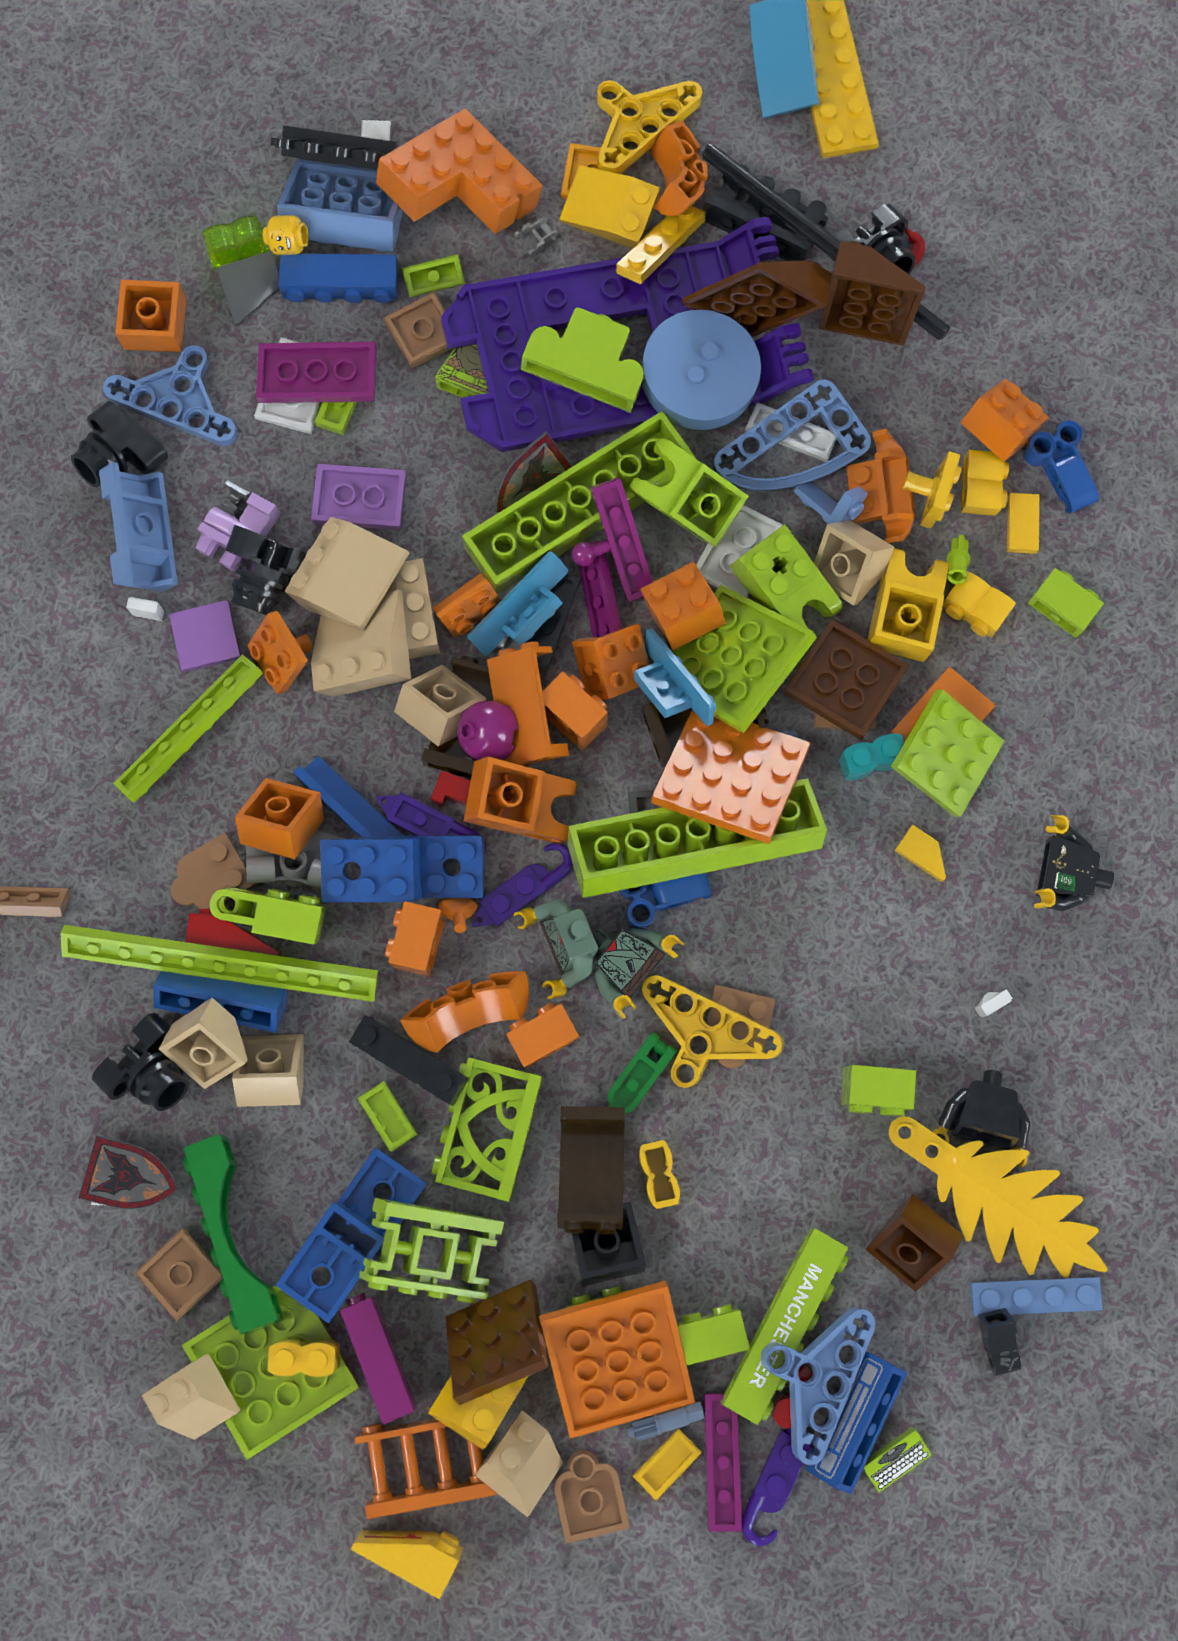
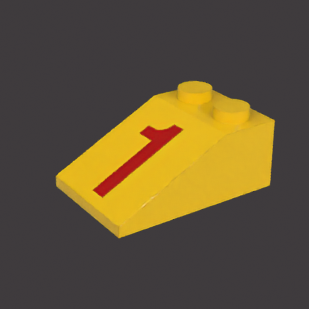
[351,1530,464,1600]

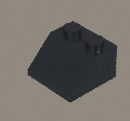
[571,1201,646,1287]

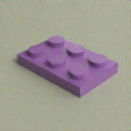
[311,464,407,531]

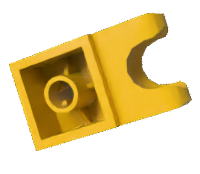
[867,548,949,662]

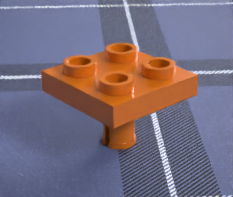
[247,611,312,695]

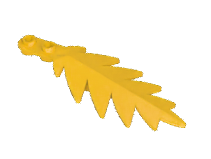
[889,1116,1108,1278]

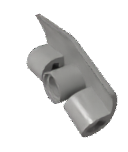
[246,830,346,889]

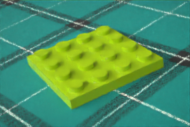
[670,585,817,733]
[182,1286,361,1460]

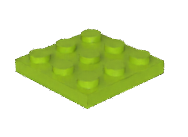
[891,690,1004,817]

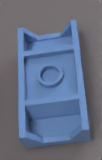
[99,462,178,592]

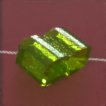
[202,215,269,271]

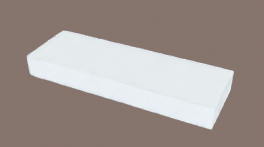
[745,403,836,462]

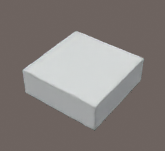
[126,597,164,621]

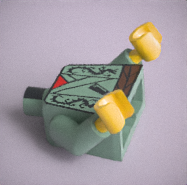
[513,899,598,999]
[593,928,684,1019]

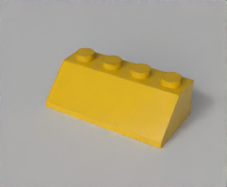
[428,1334,546,1450]

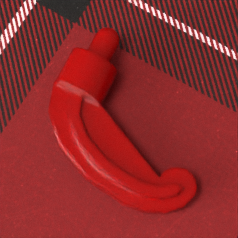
[905,229,925,268]

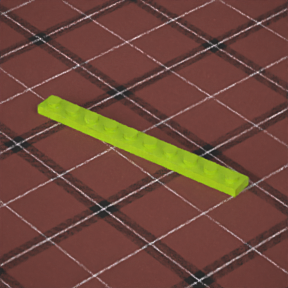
[61,925,378,1002]

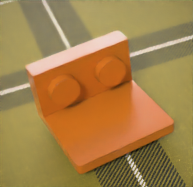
[433,573,501,638]
[572,624,649,700]

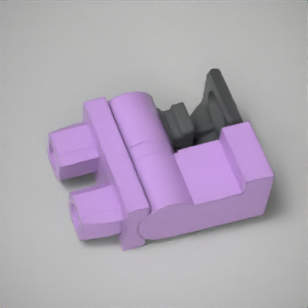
[196,480,281,572]

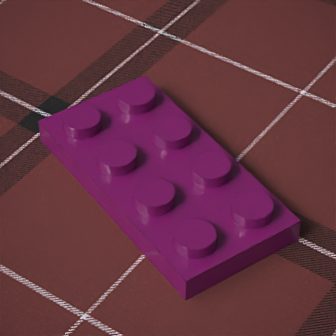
[256,342,377,403]

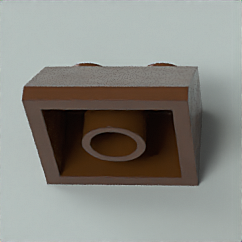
[865,1194,963,1292]

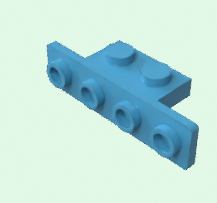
[467,551,569,656]
[634,628,716,726]

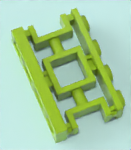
[359,1198,504,1304]

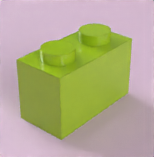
[1028,568,1104,638]
[677,1304,750,1365]

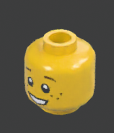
[263,215,309,255]

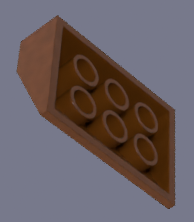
[819,241,925,346]
[682,260,832,337]

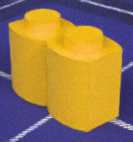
[961,450,1009,516]
[943,571,1016,638]
[639,1140,680,1209]
[268,1338,340,1377]

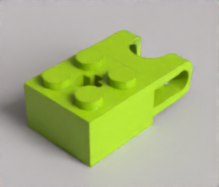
[628,438,749,547]
[729,524,842,628]
[210,887,327,945]

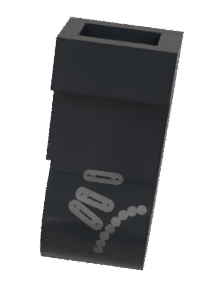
[978,1308,1021,1376]

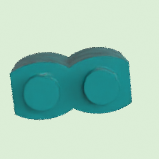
[839,734,904,781]

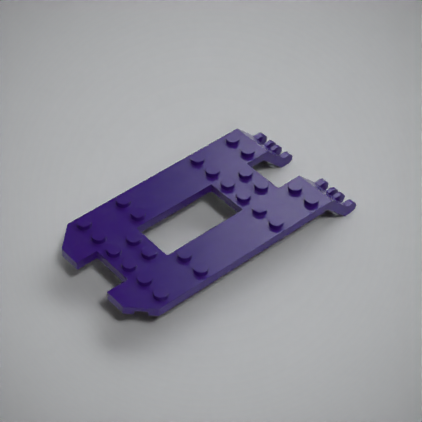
[441,217,814,452]

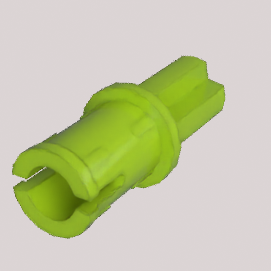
[946,535,971,584]

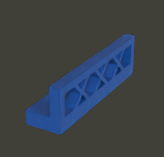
[293,756,403,839]

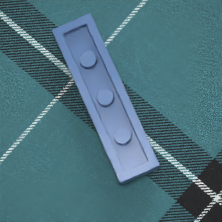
[970,1277,1103,1316]

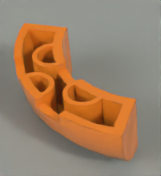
[649,120,708,217]
[401,971,529,1053]

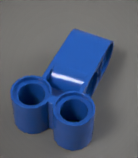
[1023,420,1099,514]
[619,873,713,929]

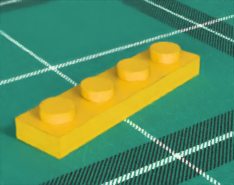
[616,206,706,285]

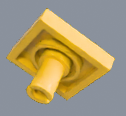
[902,451,962,529]

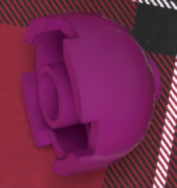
[457,701,518,760]

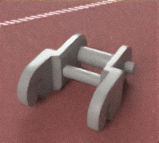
[514,217,558,257]

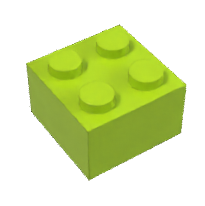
[841,1065,916,1117]

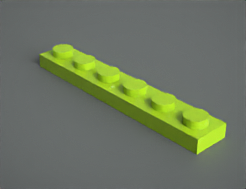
[113,654,263,803]

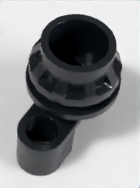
[828,204,916,275]
[71,401,168,487]
[225,525,307,615]
[92,1013,189,1111]

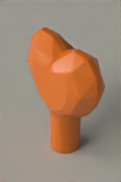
[437,898,478,933]

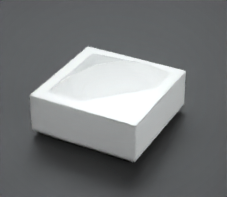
[361,120,392,141]
[975,989,1013,1018]

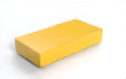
[1007,493,1040,554]
[633,1428,702,1501]

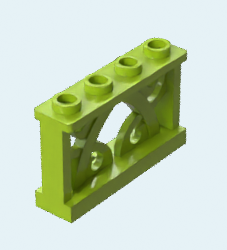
[431,1057,543,1202]

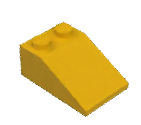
[559,165,660,249]

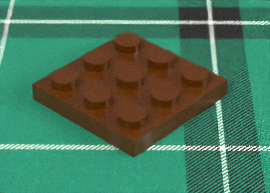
[783,619,910,741]
[445,1279,548,1405]

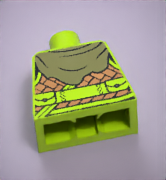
[435,344,488,398]

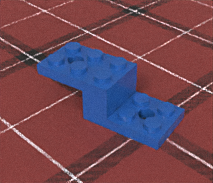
[320,835,485,902]
[275,1147,428,1323]

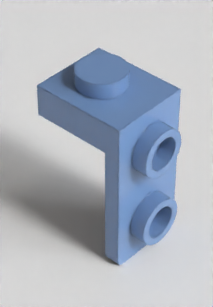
[794,482,868,524]

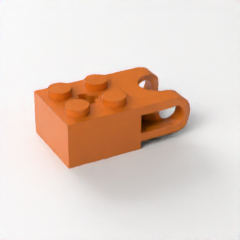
[463,757,577,843]

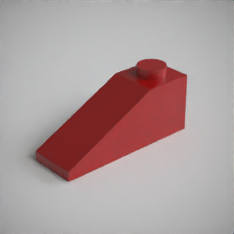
[186,909,283,956]

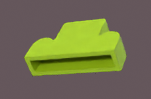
[521,308,644,413]

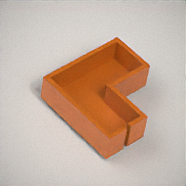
[376,108,543,235]

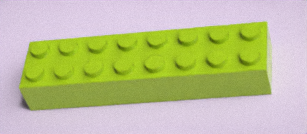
[462,411,696,595]
[567,778,827,898]

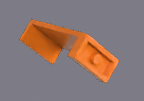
[487,642,569,766]

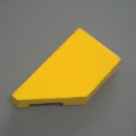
[894,824,946,882]

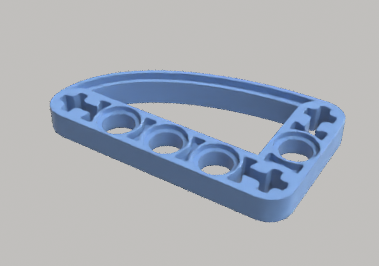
[713,379,871,492]

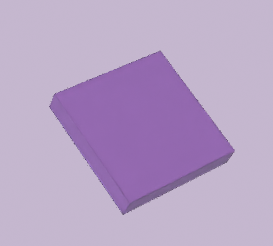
[169,600,241,673]

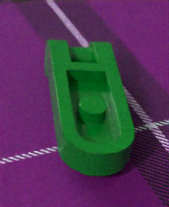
[607,1031,678,1114]

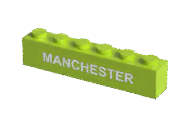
[720,1228,849,1425]

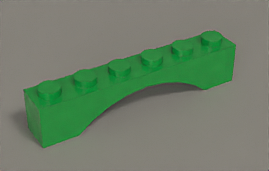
[183,1134,284,1334]

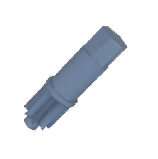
[627,1402,705,1441]

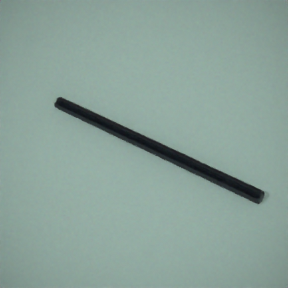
[702,144,950,340]

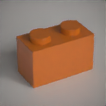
[506,1002,580,1069]

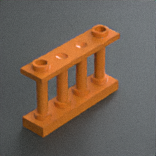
[355,1418,498,1519]

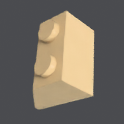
[814,520,894,605]
[394,665,486,746]
[159,998,248,1089]
[232,1034,304,1107]
[142,1353,241,1440]
[475,1411,563,1517]

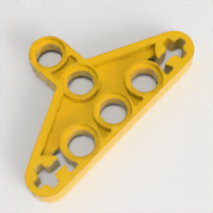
[597,80,702,174]
[642,975,784,1088]

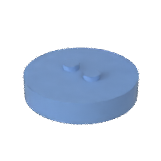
[641,310,761,430]

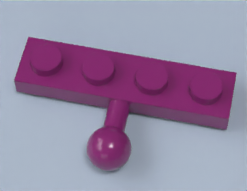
[572,477,653,602]

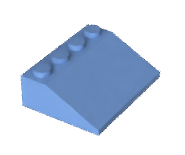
[277,159,403,252]

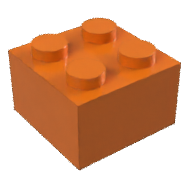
[115,280,187,352]
[960,378,1049,462]
[640,561,726,651]
[542,671,608,752]
[235,778,324,859]
[385,901,446,977]

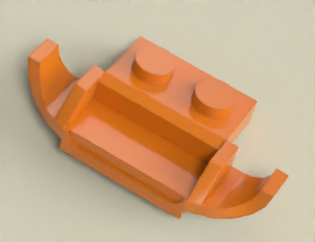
[846,428,916,544]

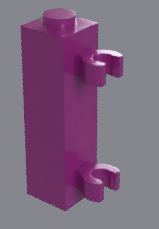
[340,1293,417,1425]

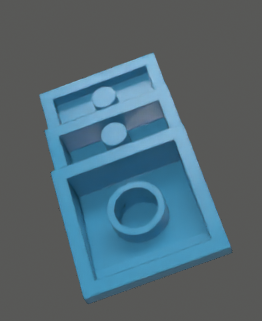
[749,0,820,119]

